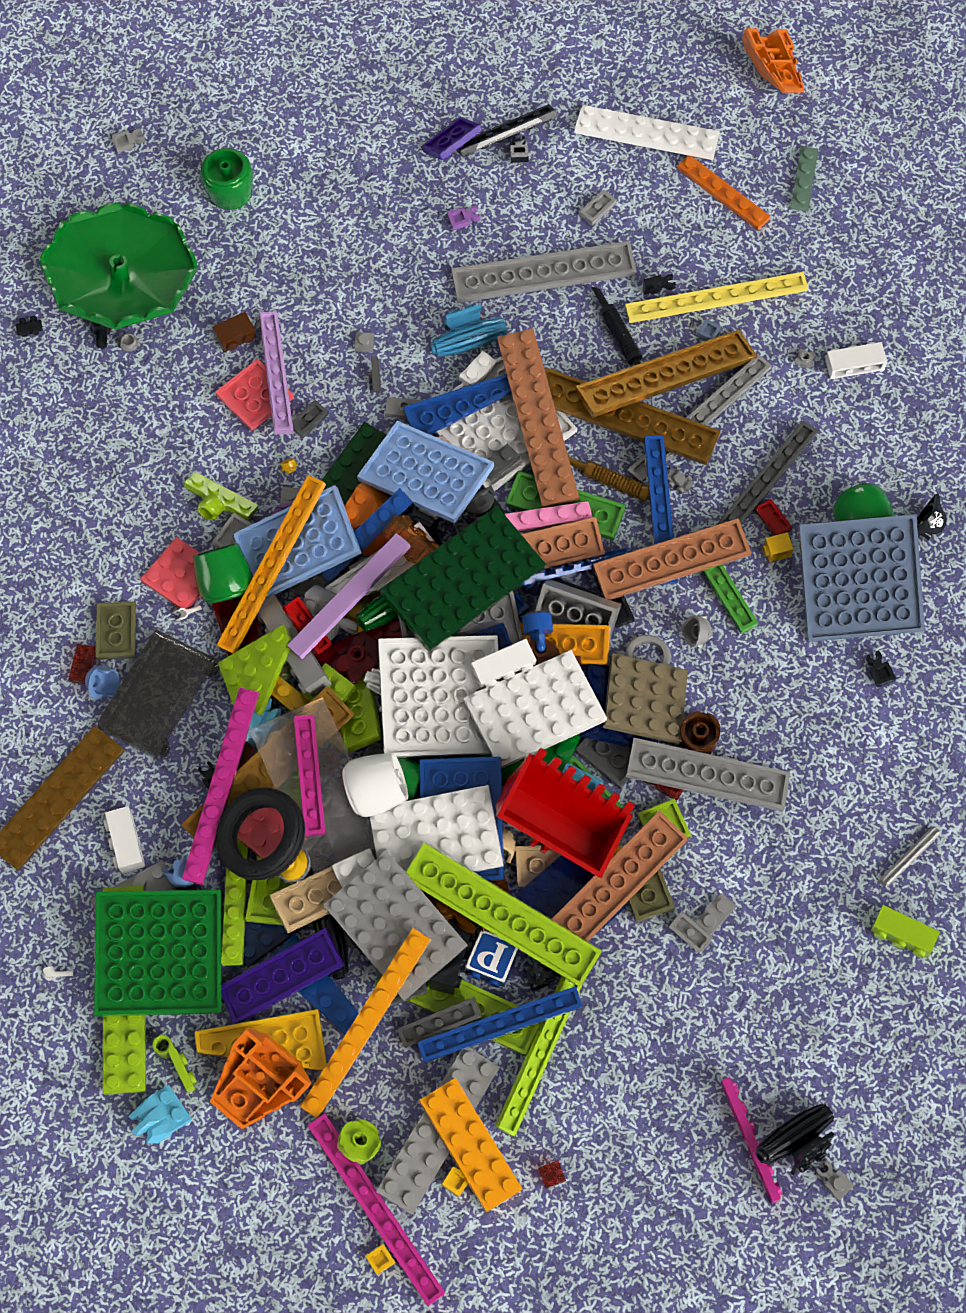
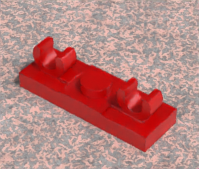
[282,596,332,656]

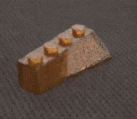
[381,515,440,564]

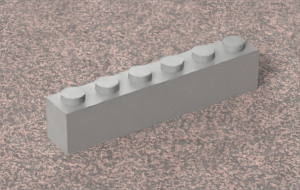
[256,594,332,698]

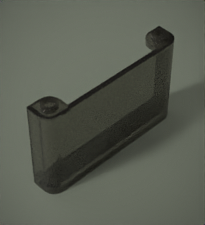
[98,630,220,761]

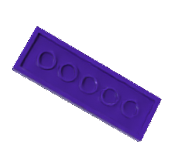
[221,928,345,1024]

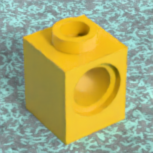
[762,532,794,562]

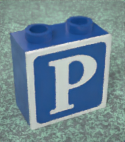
[466,931,519,988]

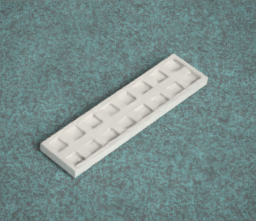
[575,105,720,160]

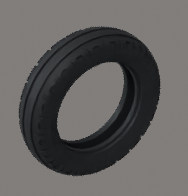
[216,788,305,880]

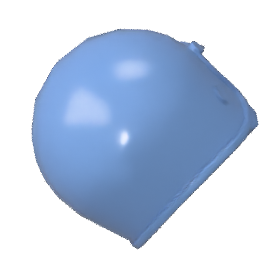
[85,665,120,699]
[161,855,194,888]

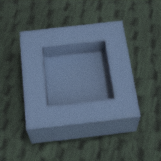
[697,319,722,341]

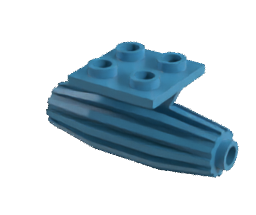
[430,304,508,357]

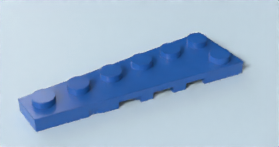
[403,374,512,435]
[522,547,632,587]
[272,933,359,1034]

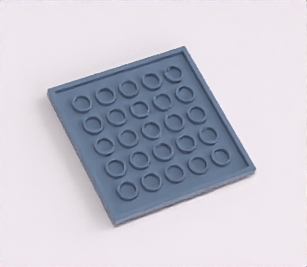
[798,514,925,642]

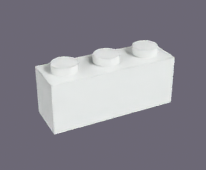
[825,342,887,379]
[471,639,536,688]
[103,806,146,874]

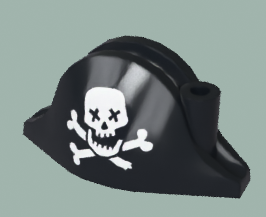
[917,494,947,540]

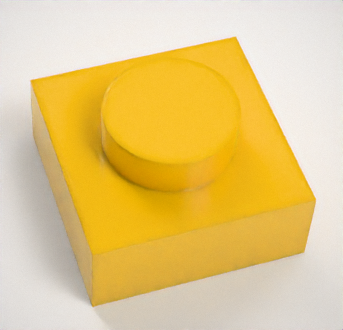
[441,1166,468,1197]
[365,1244,395,1276]

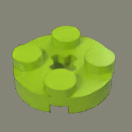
[337,1119,381,1164]

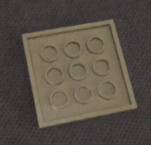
[603,653,688,744]

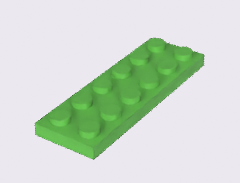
[506,471,626,541]

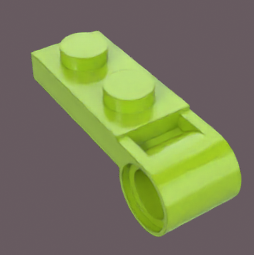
[153,1035,197,1093]

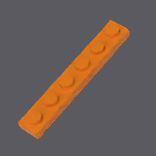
[677,155,770,230]

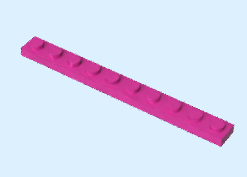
[182,687,259,885]
[307,1113,446,1307]

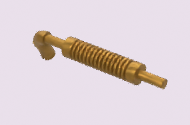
[568,454,650,503]

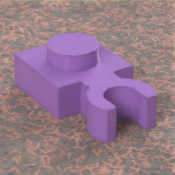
[447,206,481,230]

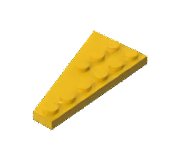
[194,1009,327,1071]

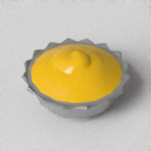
[279,847,311,884]

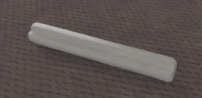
[879,826,940,887]

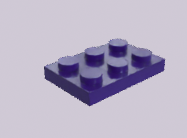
[421,117,482,160]

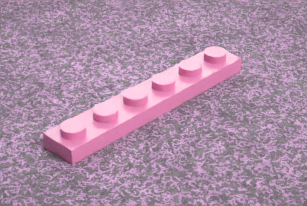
[477,502,593,532]

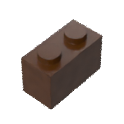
[212,312,257,352]

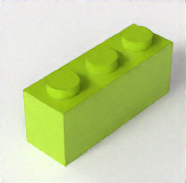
[871,905,940,958]

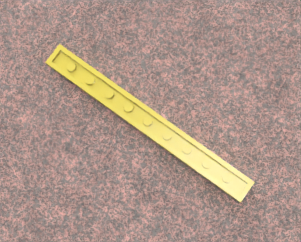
[625,272,808,323]

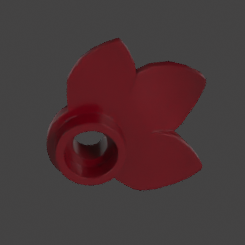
[336,645,375,684]

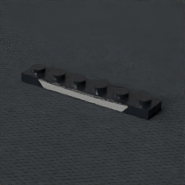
[456,104,557,157]

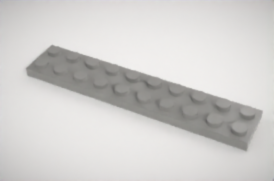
[451,241,637,303]

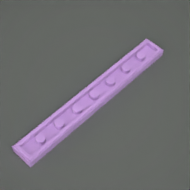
[259,312,293,435]
[287,533,411,659]

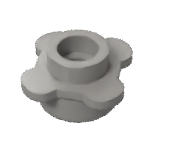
[795,349,816,368]

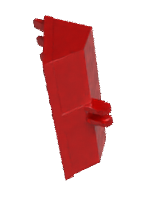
[495,748,635,878]

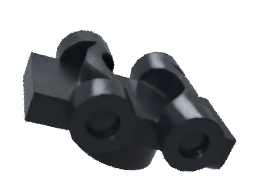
[16,316,43,337]

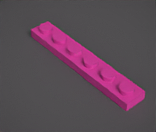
[294,715,325,837]
[720,1077,782,1204]

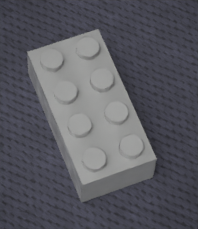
[535,579,621,639]

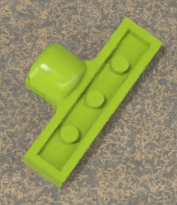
[184,472,258,521]

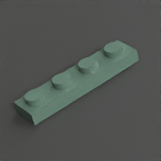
[791,146,819,212]

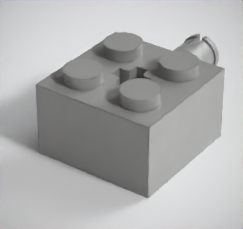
[303,584,359,641]

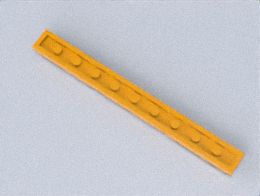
[217,475,326,654]
[300,928,431,1118]

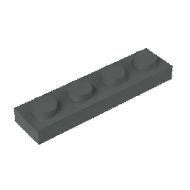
[397,997,482,1048]

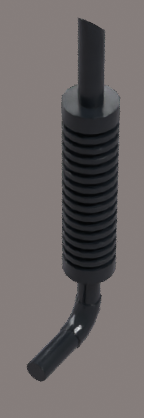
[591,287,643,366]

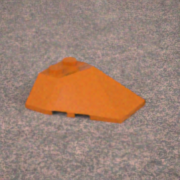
[742,28,805,93]
[345,482,414,556]
[210,1028,312,1129]

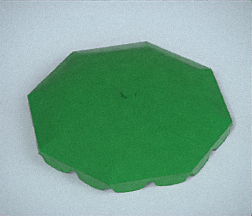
[39,202,198,330]

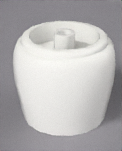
[342,753,408,817]

